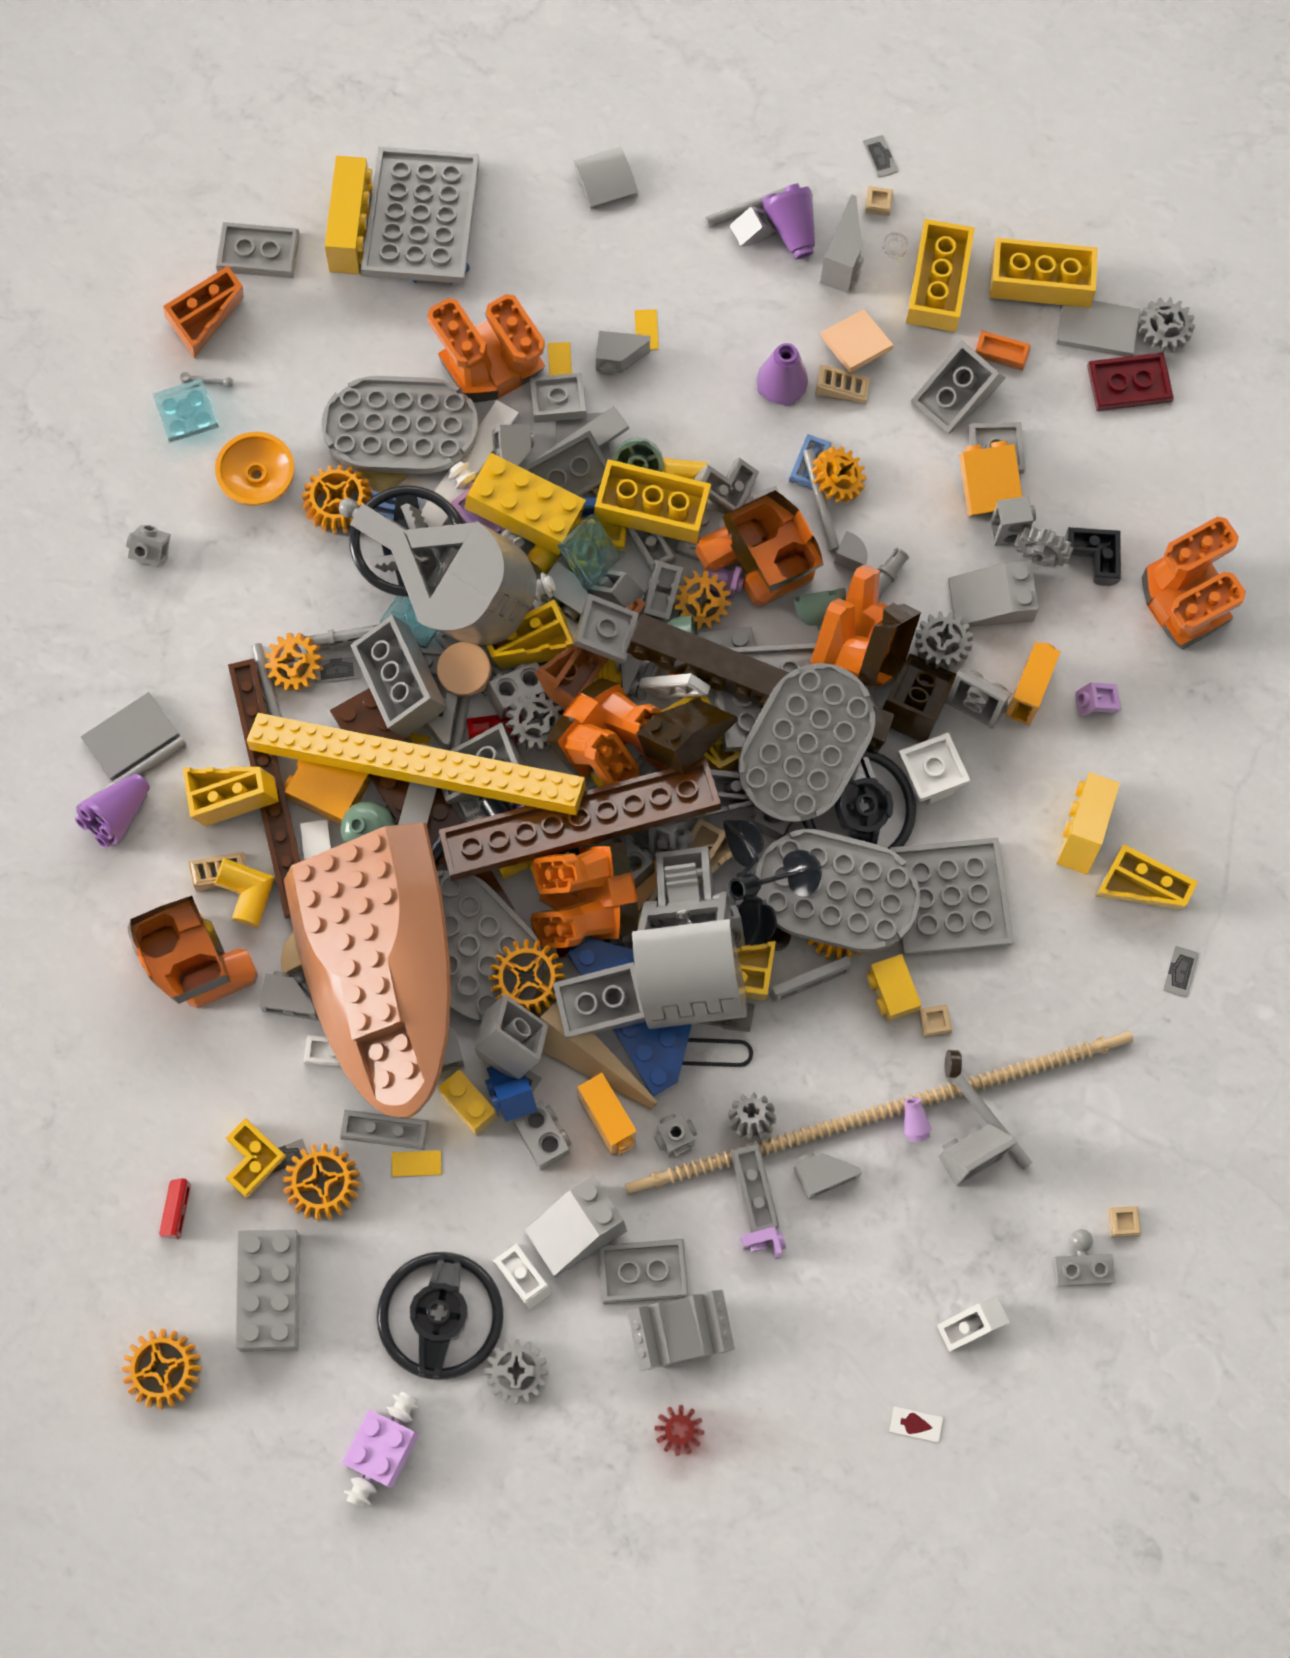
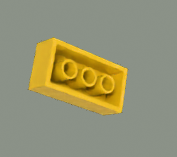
[325,155,373,274]
[906,219,975,332]
[989,237,1098,308]
[465,453,586,555]
[594,459,711,544]

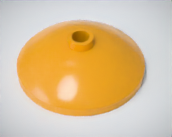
[215,432,295,506]

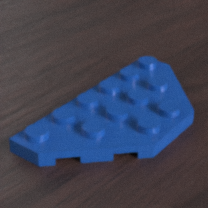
[567,939,692,1097]

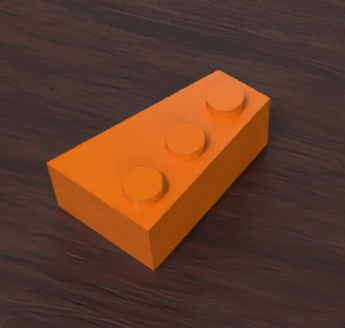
[163,266,244,358]

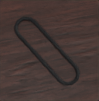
[682,1038,753,1067]

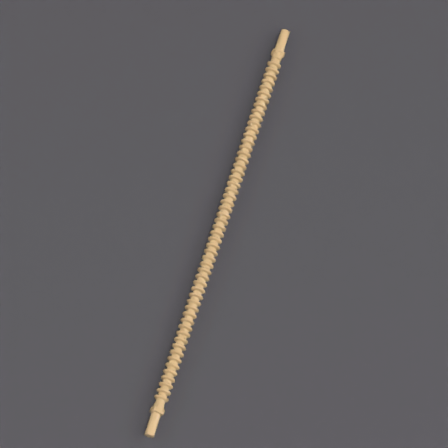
[625,1031,1134,1195]

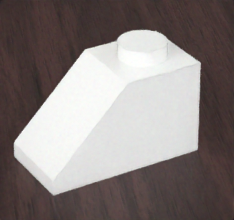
[937,1296,1010,1352]

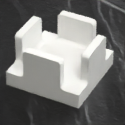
[898,732,970,804]

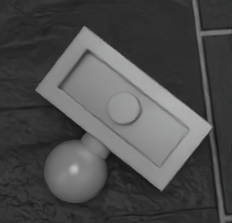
[1054,1229,1115,1286]

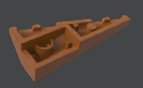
[535,598,646,710]

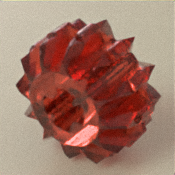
[654,1405,704,1456]

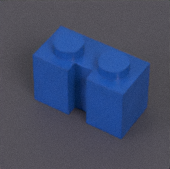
[485,1066,538,1122]

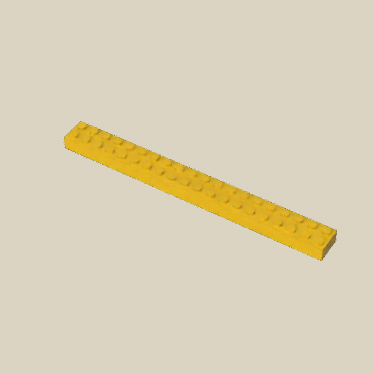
[247,713,586,816]

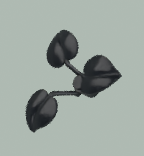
[723,820,822,946]

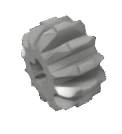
[728,1092,777,1142]

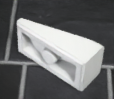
[493,1244,552,1310]

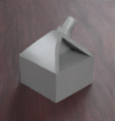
[474,994,548,1079]

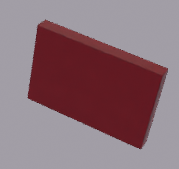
[1087,352,1174,411]

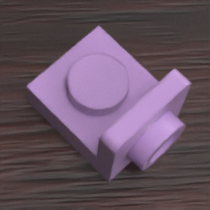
[703,566,745,600]
[1075,682,1121,717]
[740,1227,786,1259]

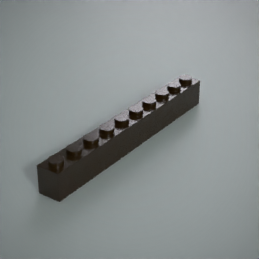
[626,614,894,752]

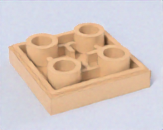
[821,309,893,373]

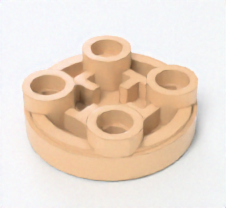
[437,642,492,696]

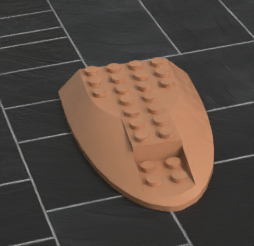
[284,822,451,1119]

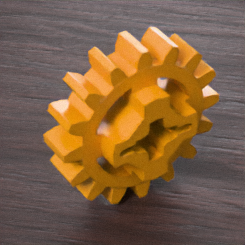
[811,446,867,503]
[674,570,731,629]
[265,632,324,691]

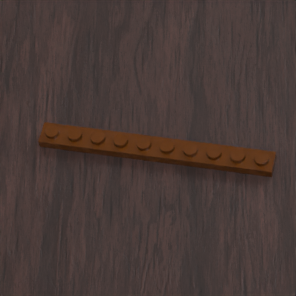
[228,658,301,919]

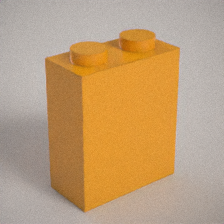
[959,441,1022,516]
[1005,641,1061,726]
[284,760,371,826]
[577,1073,637,1155]

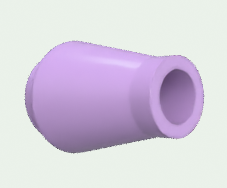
[904,1098,932,1142]

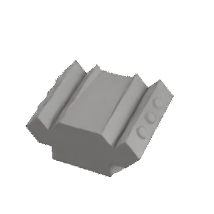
[627,1290,735,1371]

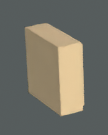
[865,186,893,216]
[919,1005,952,1038]
[1108,1206,1141,1238]

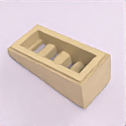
[815,365,870,403]
[188,852,247,892]

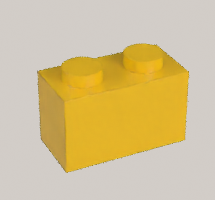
[866,954,922,1022]
[438,1069,497,1135]

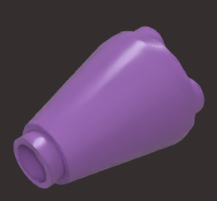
[762,184,815,259]
[757,343,808,406]
[75,774,150,849]

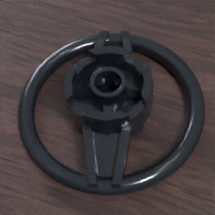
[349,486,463,597]
[803,749,916,849]
[377,1252,504,1380]

